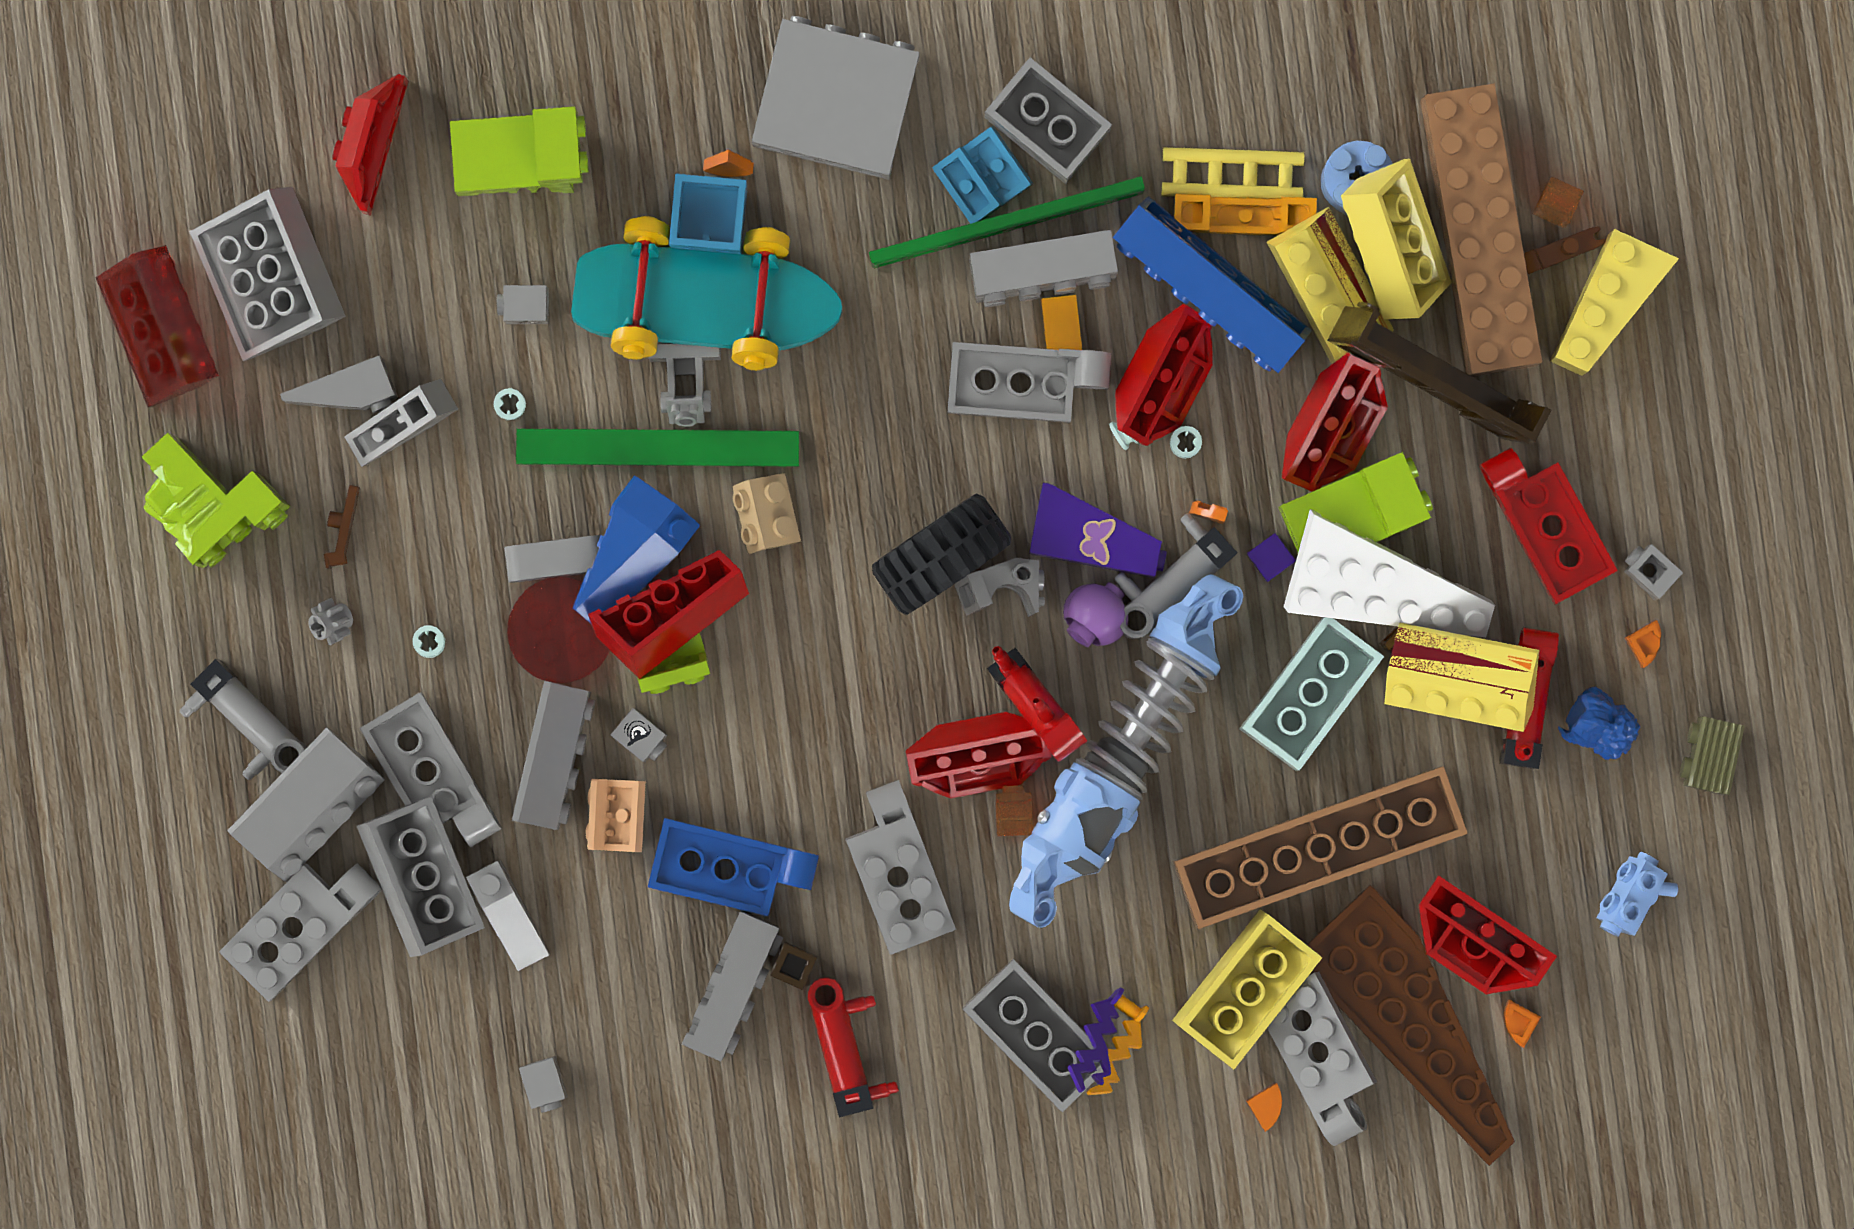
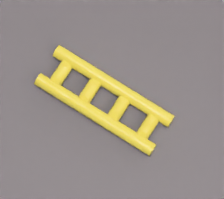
[1161,147,1304,199]

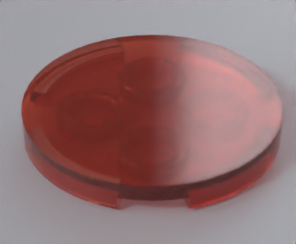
[507,577,610,683]

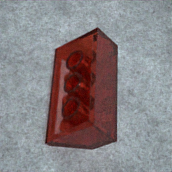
[96,245,219,408]

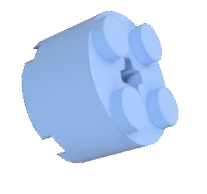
[1321,141,1393,215]

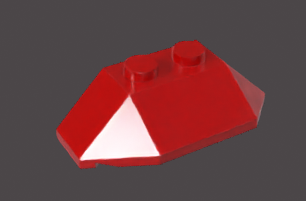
[332,74,409,216]
[1115,304,1213,446]
[1282,352,1388,492]
[905,712,1052,799]
[1418,875,1557,995]

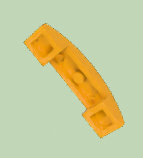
[1174,194,1317,235]

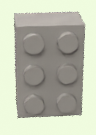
[984,57,1112,184]

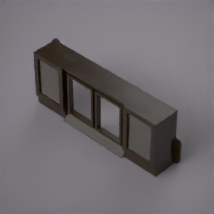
[1327,302,1552,444]

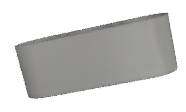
[504,535,604,583]

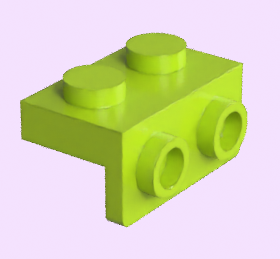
[638,633,710,694]

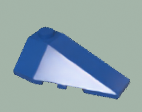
[572,476,700,625]

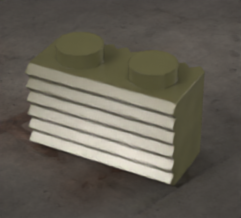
[1680,716,1745,795]

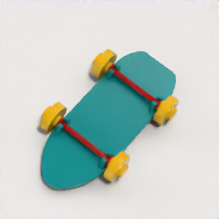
[571,216,842,371]

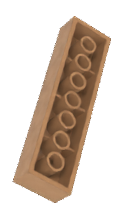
[1420,83,1542,377]
[1172,766,1468,929]

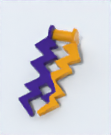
[1067,988,1149,1095]

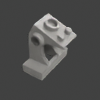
[648,344,721,427]
[954,558,1045,617]

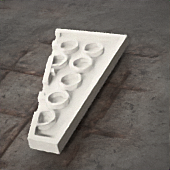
[1284,509,1495,638]

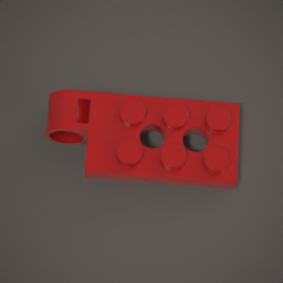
[1479,448,1618,605]

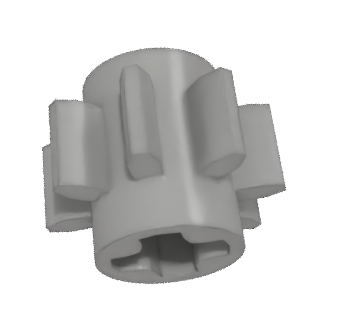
[308,598,353,645]

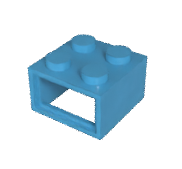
[669,174,748,254]

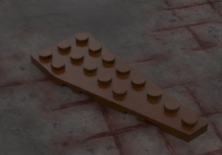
[1306,885,1515,1166]

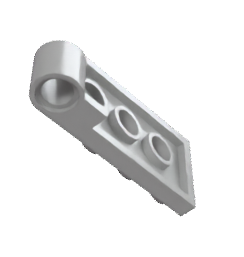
[947,342,1112,423]
[359,692,502,847]
[845,780,956,955]
[219,863,382,1002]
[1267,972,1377,1146]

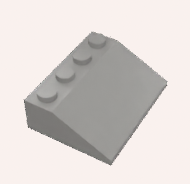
[190,187,346,361]

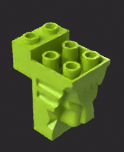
[450,106,589,197]
[142,433,291,568]
[1278,452,1433,552]

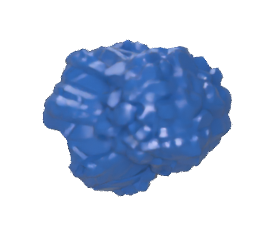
[1558,687,1640,760]

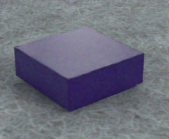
[1246,533,1296,582]

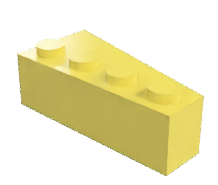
[1550,229,1679,376]

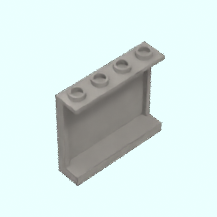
[752,16,920,180]

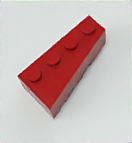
[588,550,749,679]

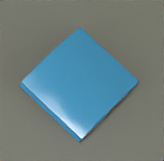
[932,126,1034,224]

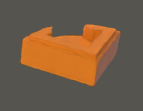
[703,150,754,177]
[1189,501,1228,524]
[1625,620,1661,668]
[1504,999,1541,1048]
[1246,1083,1282,1132]

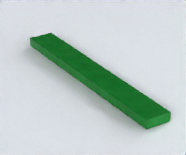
[869,176,1145,269]
[516,429,799,467]

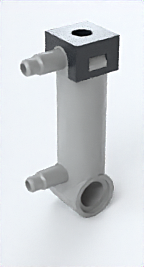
[1115,513,1238,639]
[180,659,307,780]

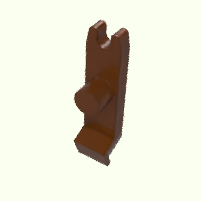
[1524,226,1606,274]
[324,485,360,569]

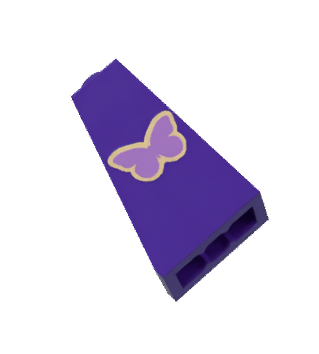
[1029,483,1167,578]

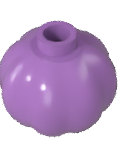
[1063,582,1129,647]

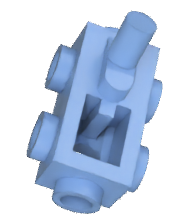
[1596,852,1678,937]

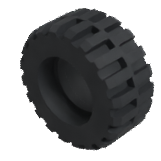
[872,493,1011,615]

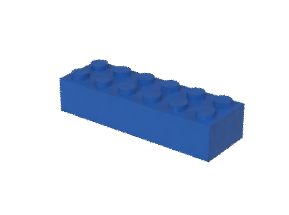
[1112,196,1312,373]

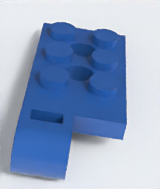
[648,818,819,916]

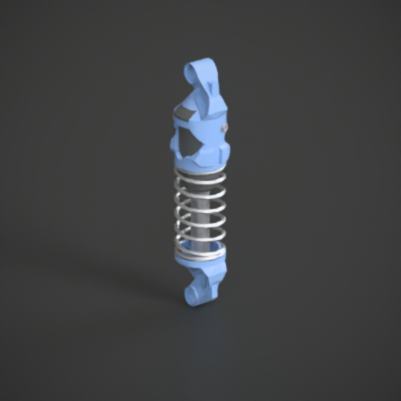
[1009,574,1243,928]

